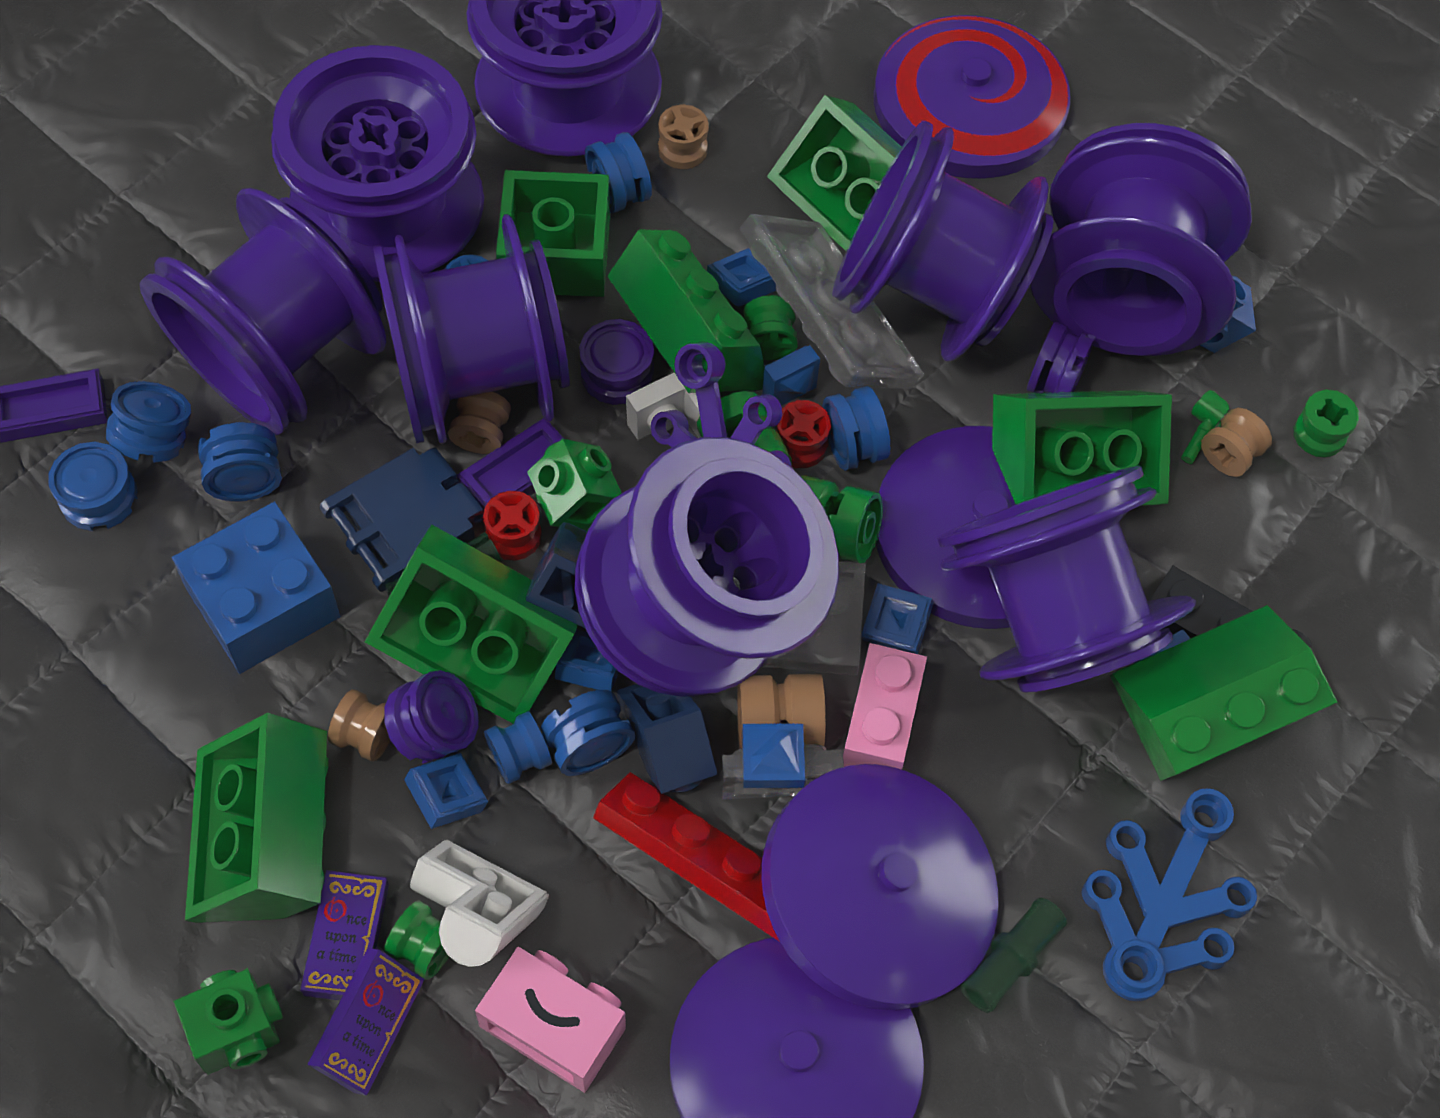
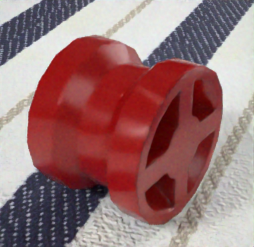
[776,400,831,468]
[483,490,542,561]

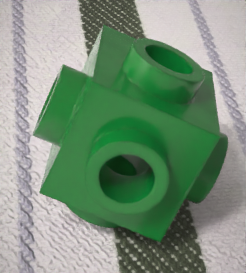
[527,438,622,531]
[173,968,284,1075]

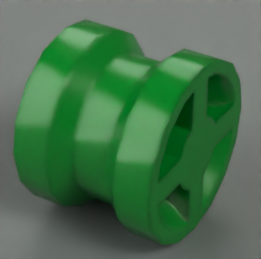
[743,295,798,360]
[1293,390,1359,458]
[384,900,450,980]

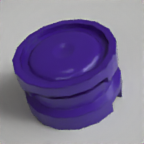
[579,319,654,405]
[1027,321,1095,393]
[384,670,478,764]

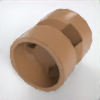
[737,674,825,752]

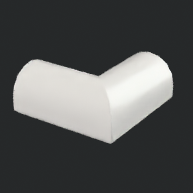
[410,840,549,967]

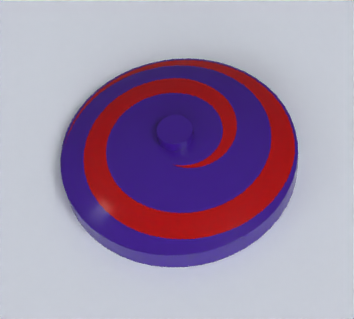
[874,15,1070,179]

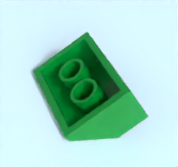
[767,95,901,251]
[608,229,765,393]
[992,390,1172,505]
[365,525,578,724]
[1110,605,1337,781]
[185,713,329,923]

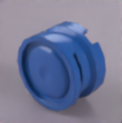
[585,132,652,213]
[106,381,191,462]
[822,386,891,471]
[198,422,282,501]
[48,442,138,531]
[540,690,635,776]

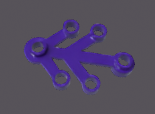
[651,342,791,545]

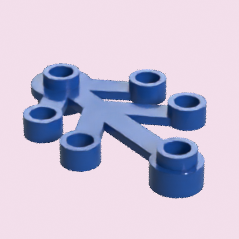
[1082,788,1257,1001]

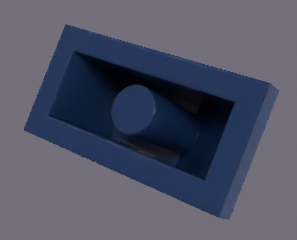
[616,684,717,794]

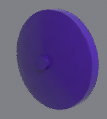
[876,426,1015,629]
[761,764,998,1010]
[670,938,924,1118]

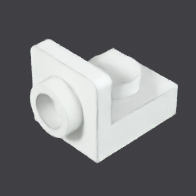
[626,373,701,440]

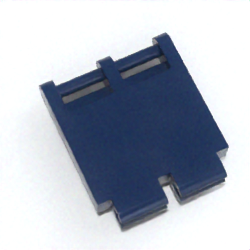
[319,448,484,592]

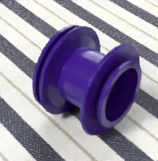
[466,0,662,157]
[271,45,484,282]
[832,121,1054,362]
[1030,123,1252,356]
[140,188,386,435]
[373,214,570,444]
[575,437,839,697]
[937,466,1196,692]

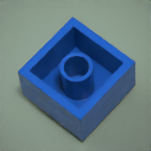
[172,501,341,674]

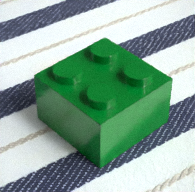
[496,170,610,297]

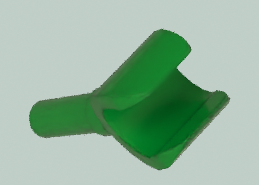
[1181,390,1229,464]

